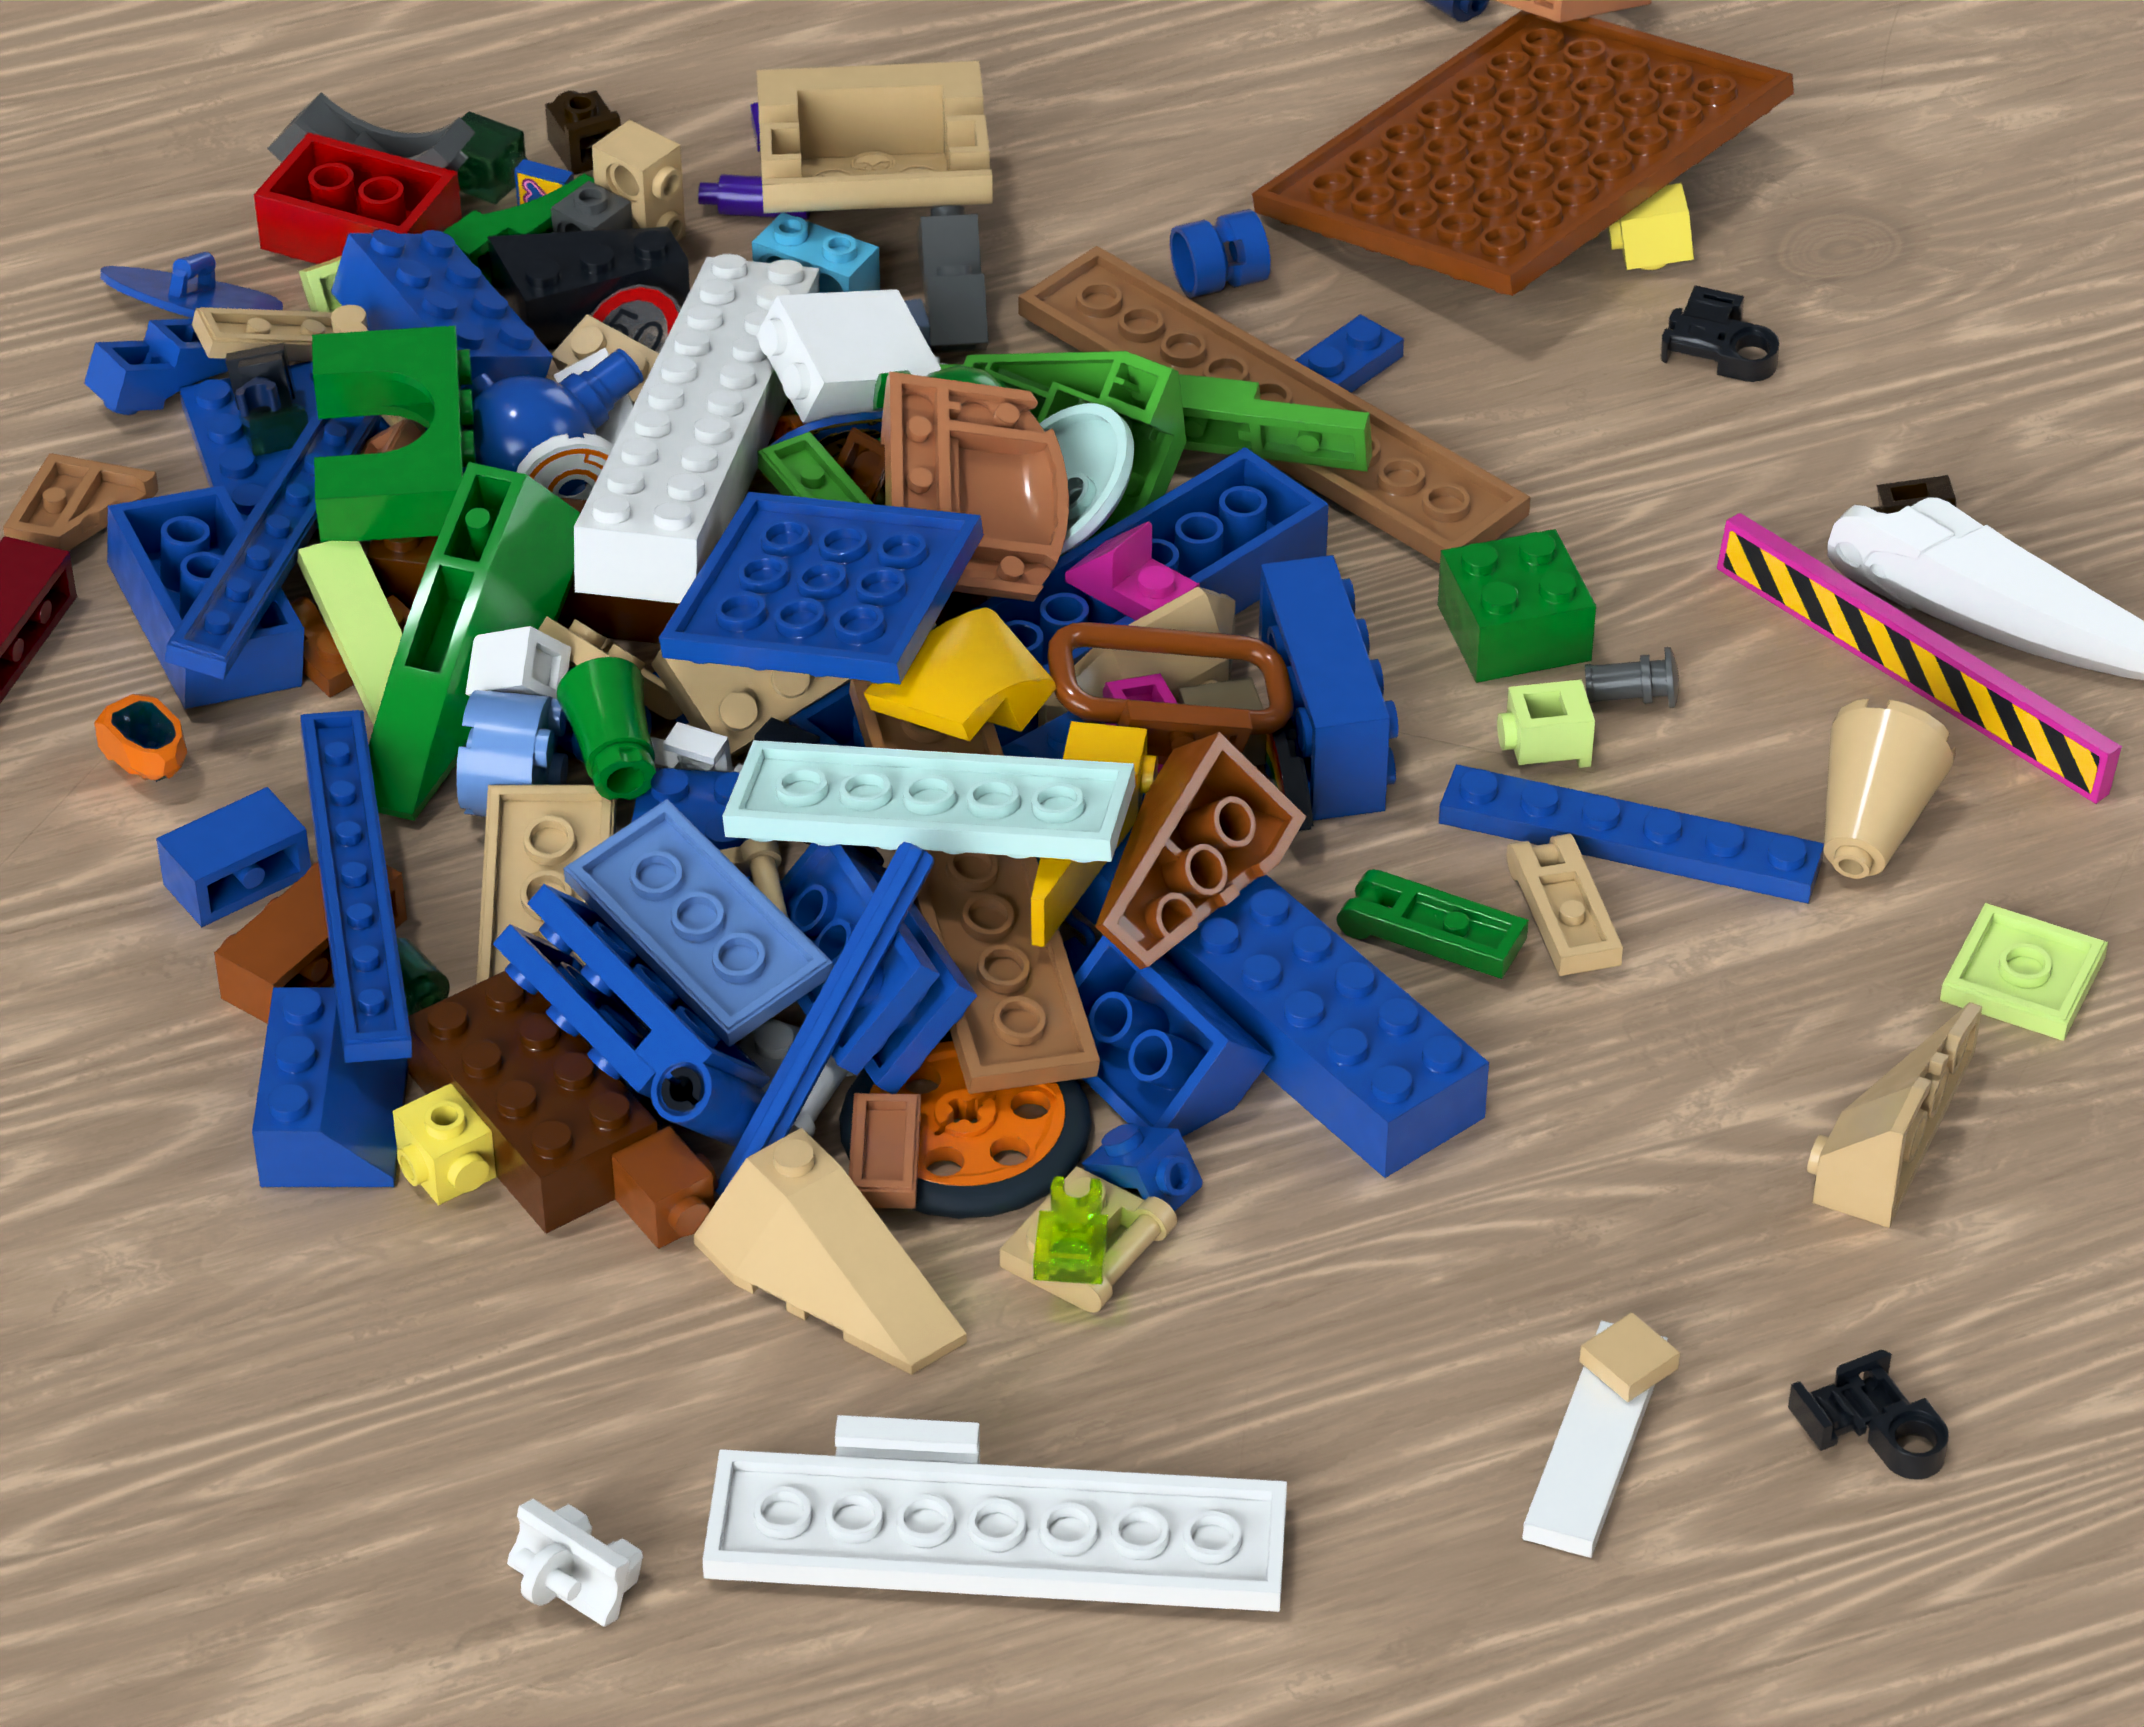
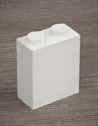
[757,289,942,423]

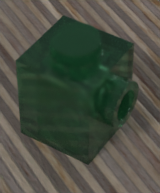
[456,111,528,205]

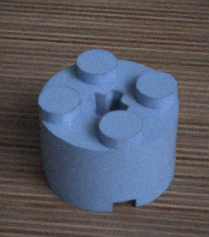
[457,690,568,817]

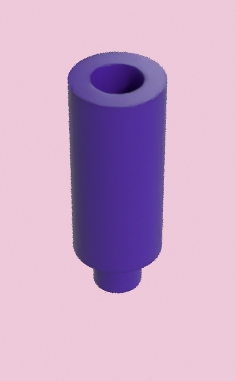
[698,174,810,220]

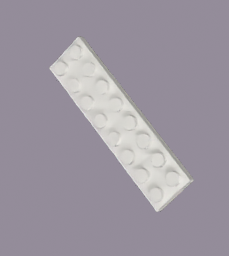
[703,1450,1287,1612]

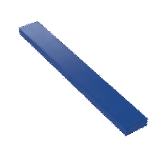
[164,410,381,680]
[300,710,412,1063]

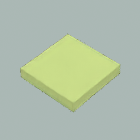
[1940,903,2108,1041]

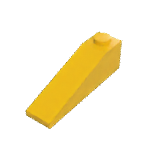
[1031,721,1158,947]

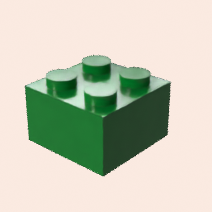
[1437,529,1596,683]

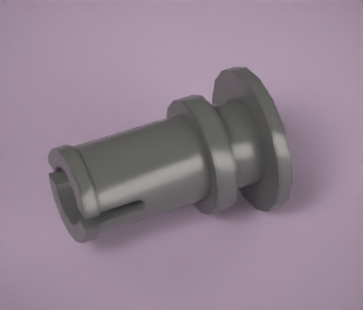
[1585,647,1679,708]

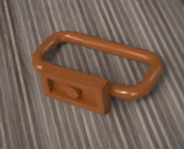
[1047,622,1294,765]

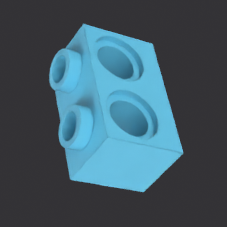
[752,213,880,293]

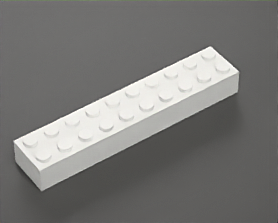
[574,254,819,604]

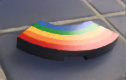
[1265,718,1314,832]

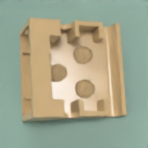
[757,61,993,213]

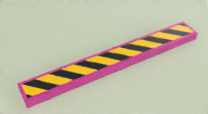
[1717,513,2122,804]

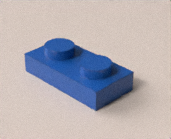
[1295,314,1404,393]

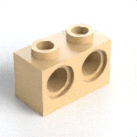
[592,120,686,242]

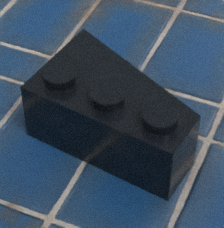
[487,227,690,351]

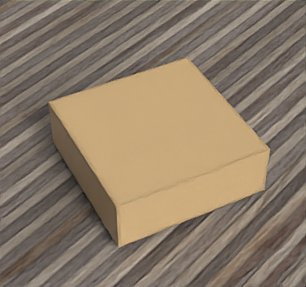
[1579,1312,1680,1402]

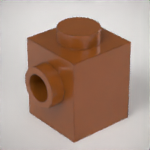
[612,1126,718,1249]

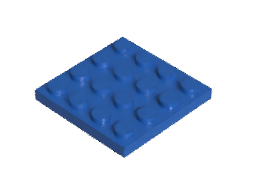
[659,492,984,684]

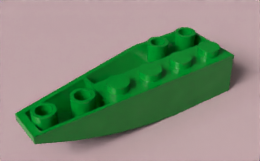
[368,462,580,821]

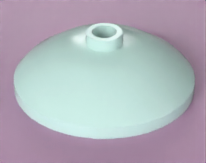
[1039,403,1134,556]

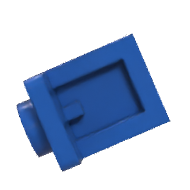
[1082,1123,1203,1212]

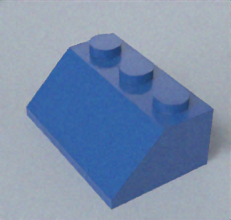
[1074,935,1273,1137]
[252,987,409,1187]

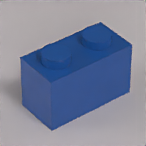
[156,787,311,928]

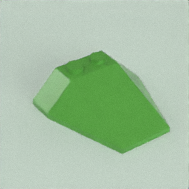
[963,351,1186,557]

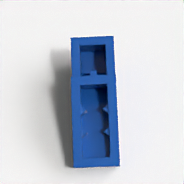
[84,319,228,415]

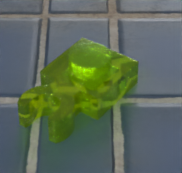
[1033,1176,1108,1285]

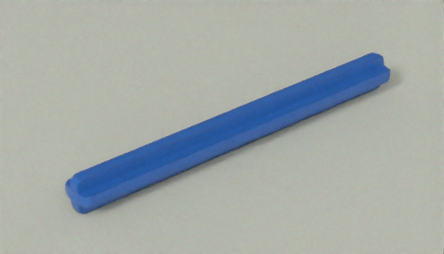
[715,842,935,1196]

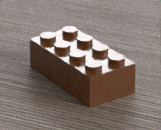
[407,971,657,1234]

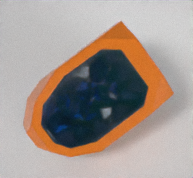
[94,694,188,782]

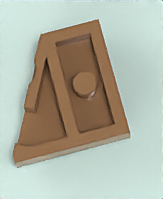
[3,453,158,551]

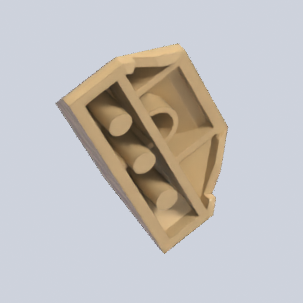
[1038,587,1235,727]

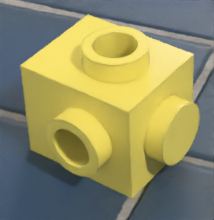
[1608,183,1694,270]
[392,1083,496,1206]

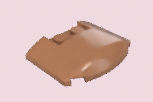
[880,371,1069,602]

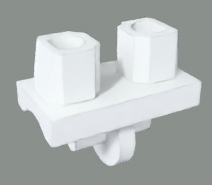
[507,1499,643,1627]

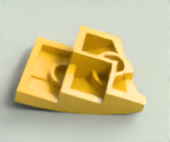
[863,607,1057,742]

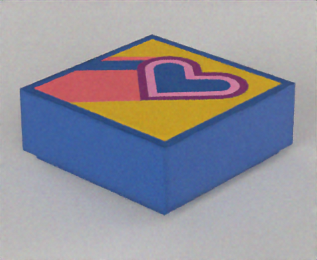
[514,159,574,206]

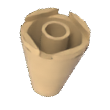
[1823,699,1956,879]

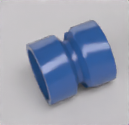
[1170,209,1271,299]

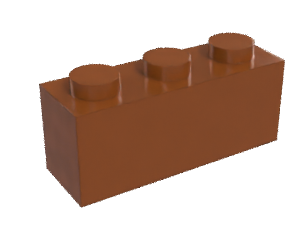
[214,861,407,1024]

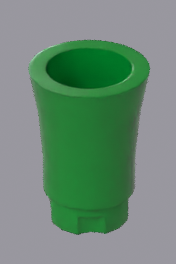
[557,657,656,800]

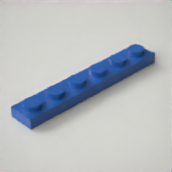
[1439,764,1824,904]

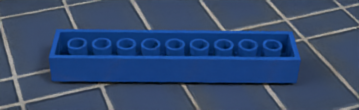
[789,447,1329,747]
[1001,711,1489,1178]

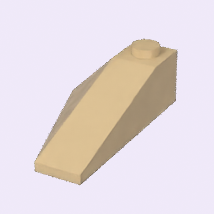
[1807,1002,1982,1228]
[694,1128,967,1375]

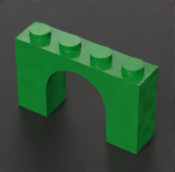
[312,325,476,543]

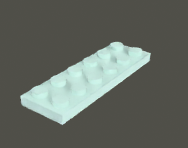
[723,740,1136,863]

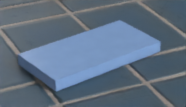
[563,799,833,1047]

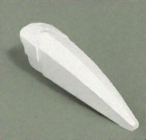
[1828,498,2144,680]

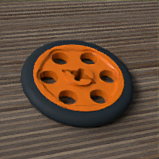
[839,1030,1092,1219]

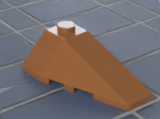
[1095,732,1306,970]

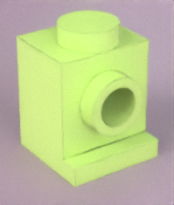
[1497,679,1595,768]

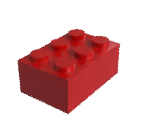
[254,132,462,264]

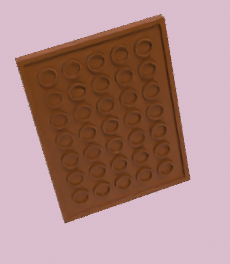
[1252,10,1794,296]

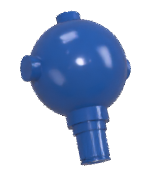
[463,348,644,496]

